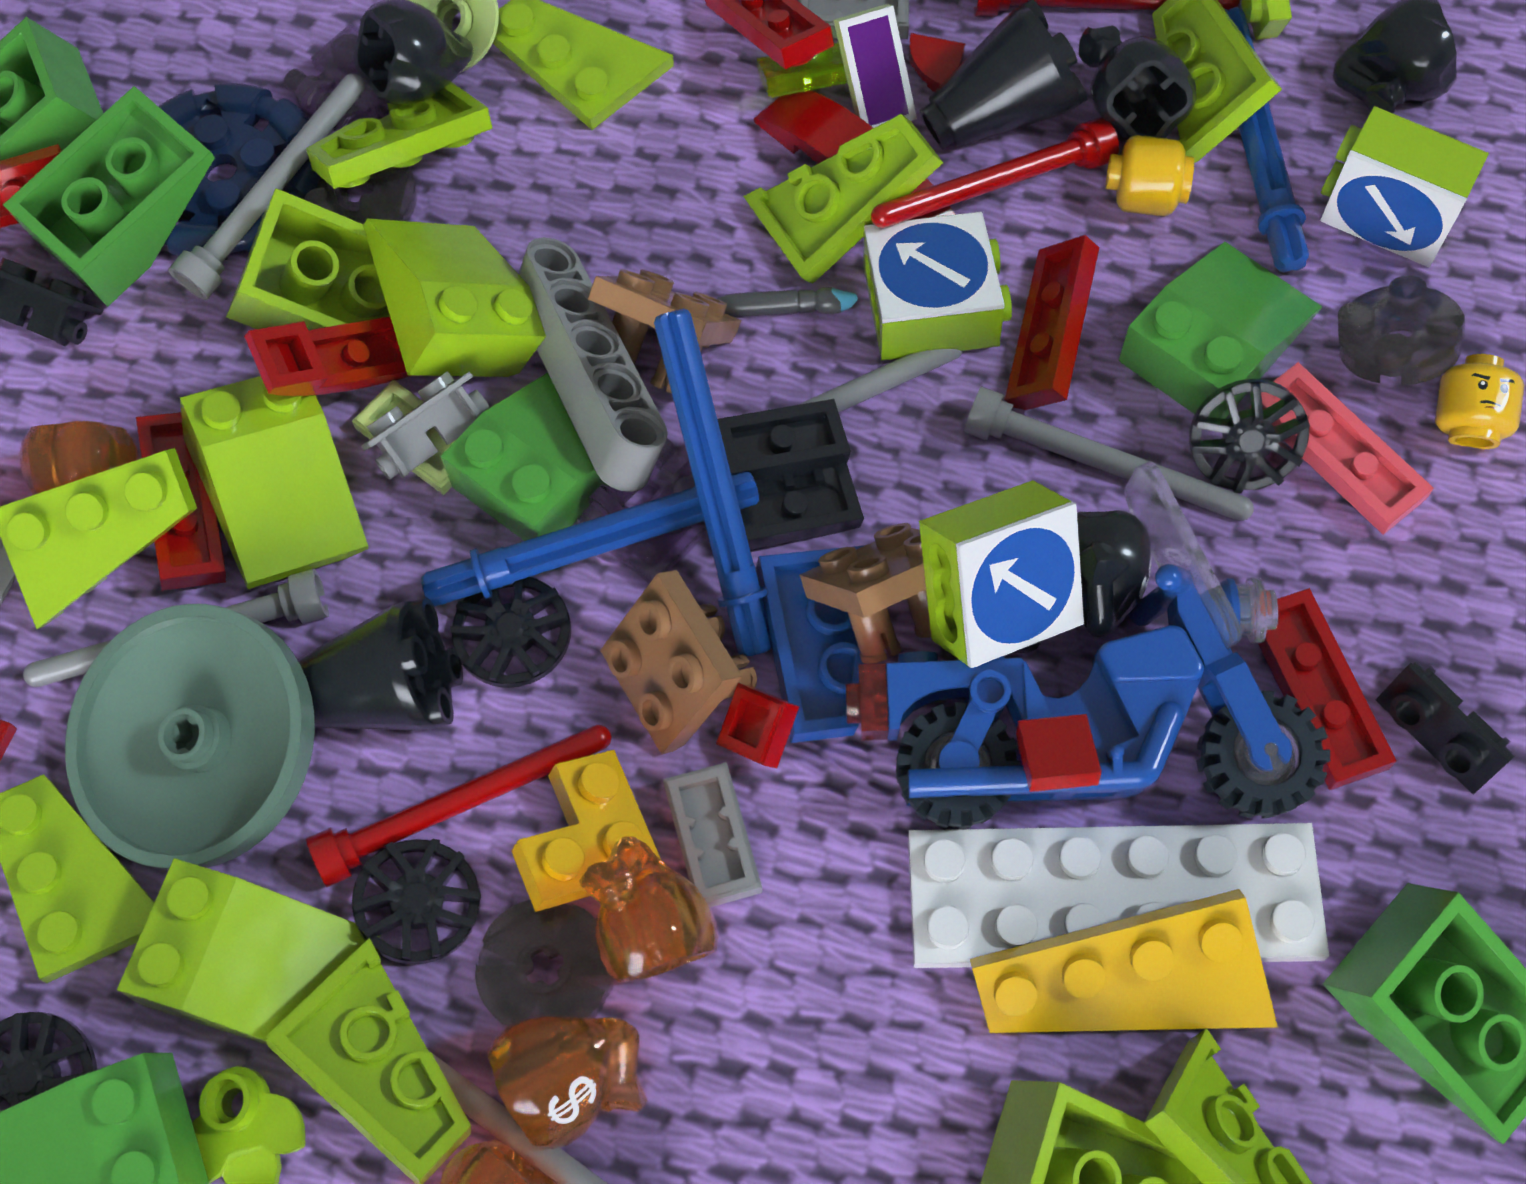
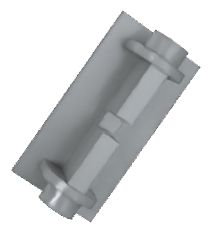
[361,371,490,480]

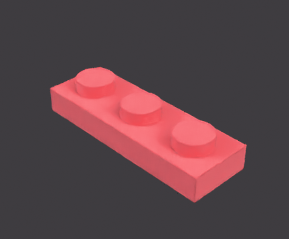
[1250,362,1434,535]

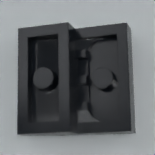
[717,399,864,550]

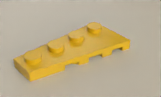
[970,889,1278,1033]

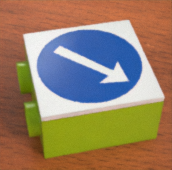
[1320,106,1489,268]
[863,212,1012,361]
[919,480,1084,668]

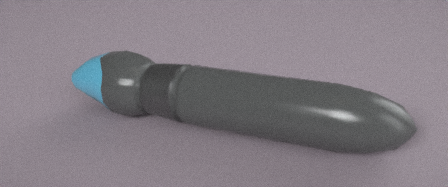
[717,287,858,317]

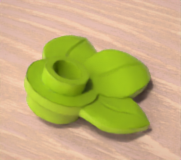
[192,1067,305,1184]

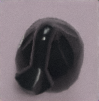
[354,0,473,104]
[1333,0,1457,113]
[1078,25,1197,140]
[1077,510,1152,637]

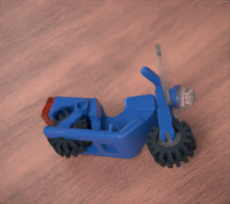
[846,461,1330,829]

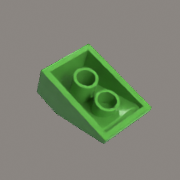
[0,17,103,161]
[3,86,215,307]
[1118,242,1322,419]
[441,373,609,541]
[1323,883,1526,1144]
[0,1053,209,1184]

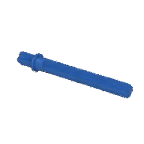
[1224,7,1309,273]
[654,309,771,656]
[421,472,759,607]

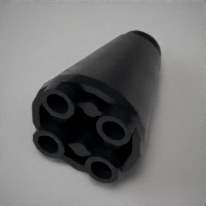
[920,0,1088,150]
[297,598,463,730]

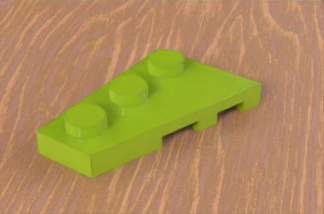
[306,82,493,189]

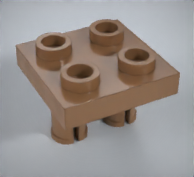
[588,269,742,394]
[800,523,931,664]
[600,570,757,755]

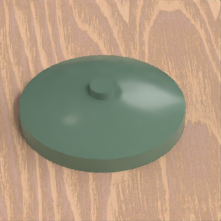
[65,604,315,869]

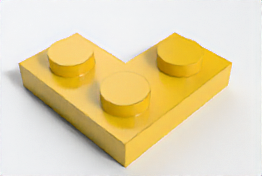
[511,750,664,912]

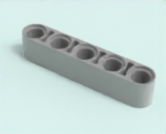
[518,237,668,492]

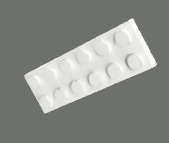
[908,823,1329,968]

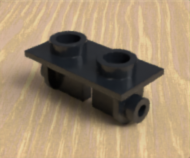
[0,257,104,346]
[1376,661,1516,795]

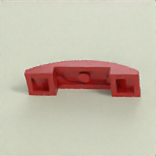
[754,85,956,220]
[244,316,413,396]

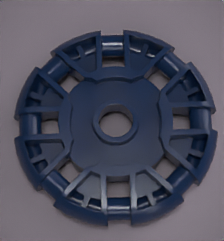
[158,83,323,260]

